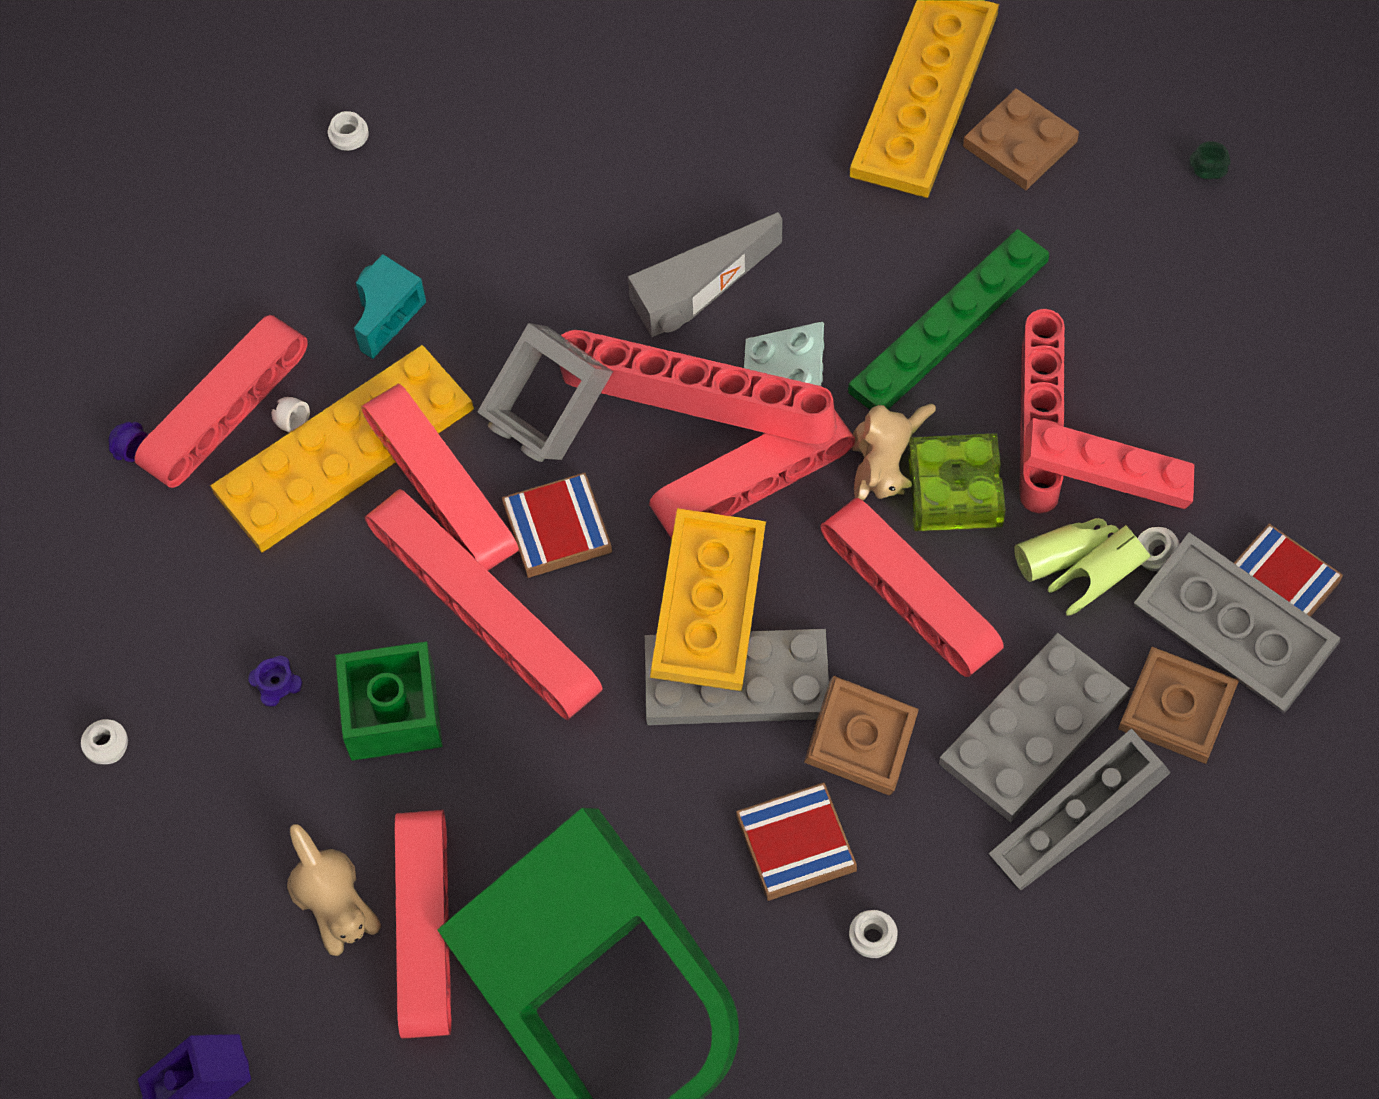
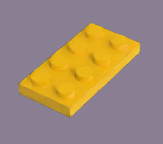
[650,508,766,691]

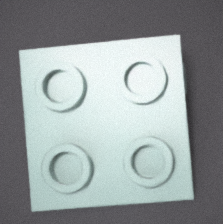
[744,322,824,386]

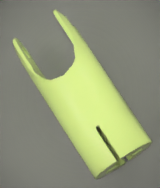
[1014,518,1119,582]
[1048,525,1151,616]

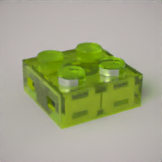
[908,433,1006,531]

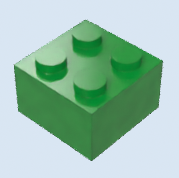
[335,641,443,761]

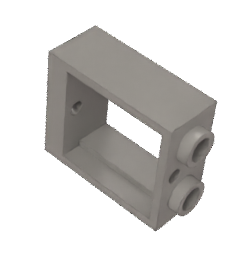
[478,323,613,462]

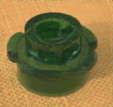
[1189,141,1231,179]

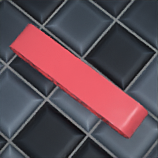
[1020,309,1065,514]
[135,315,308,488]
[361,383,519,571]
[649,411,855,539]
[820,498,1004,677]
[395,810,452,1039]

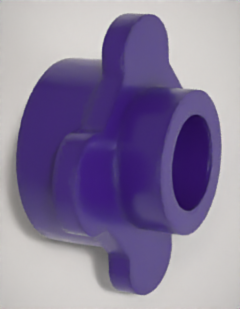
[248,656,302,707]

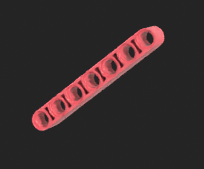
[559,330,837,444]
[365,489,603,720]

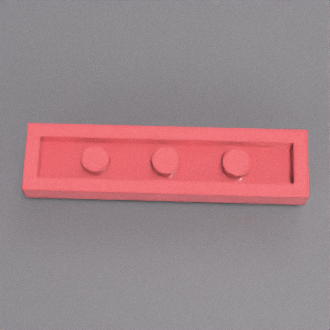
[1023,418,1194,509]

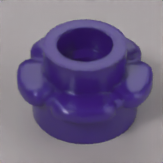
[109,422,148,462]

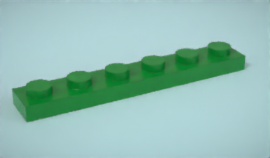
[848,229,1050,410]

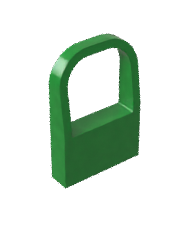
[437,808,739,1099]

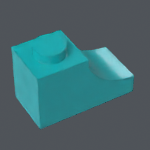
[354,254,426,359]

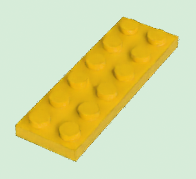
[850,0,999,198]
[210,345,474,553]

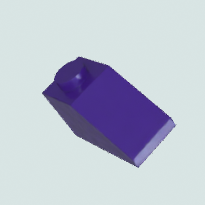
[138,1034,252,1099]

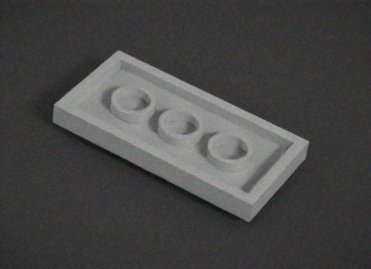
[1134,532,1340,714]
[645,629,829,725]
[939,633,1130,823]

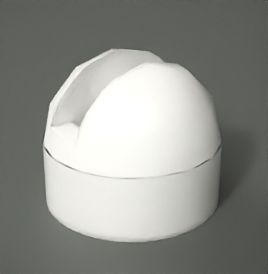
[271,397,310,433]

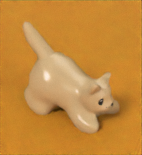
[852,404,936,500]
[287,824,381,956]

